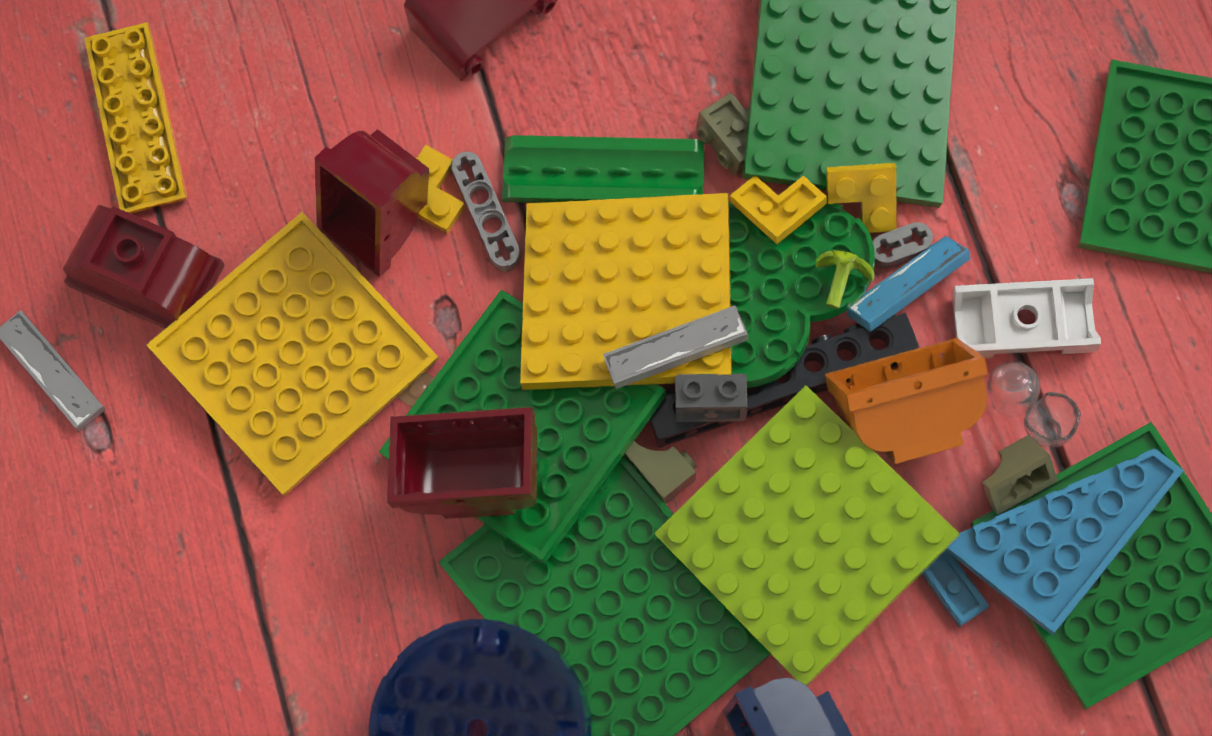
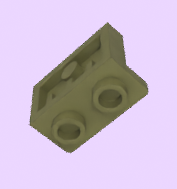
[696,93,749,176]

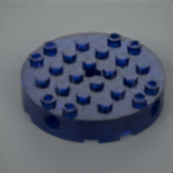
[368,619,592,736]

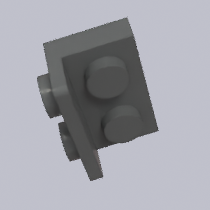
[675,373,747,422]

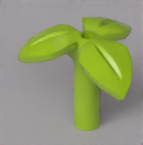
[816,250,875,309]

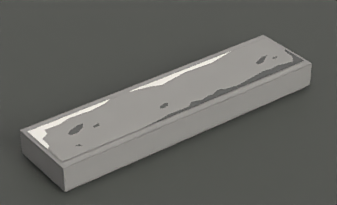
[603,305,749,389]
[0,310,106,431]

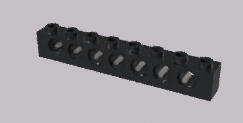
[649,312,920,448]

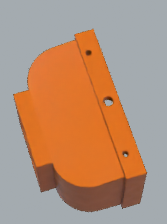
[825,338,988,464]

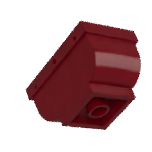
[314,129,429,277]
[63,205,225,329]
[387,407,537,519]

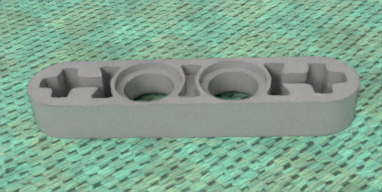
[452,151,521,272]

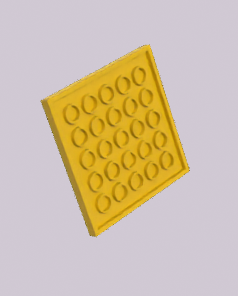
[520,193,732,390]
[147,212,439,497]

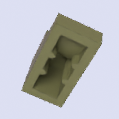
[982,435,1058,515]
[623,442,697,504]

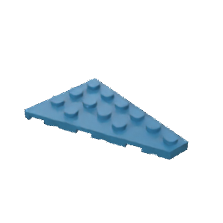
[945,448,1184,635]

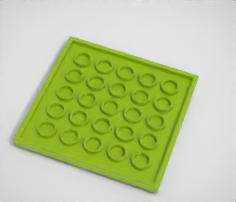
[654,386,960,686]

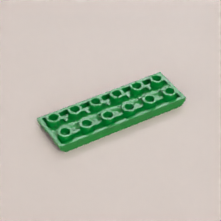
[502,135,704,203]

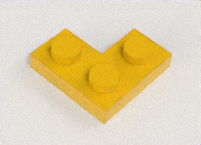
[416,145,465,234]
[826,163,897,233]
[730,176,827,244]

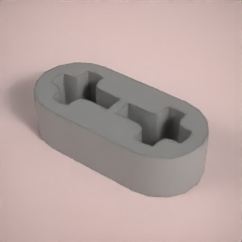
[873,222,933,268]

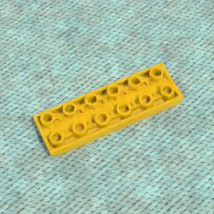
[84,22,187,214]

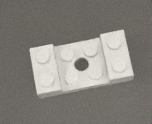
[952,278,1101,358]

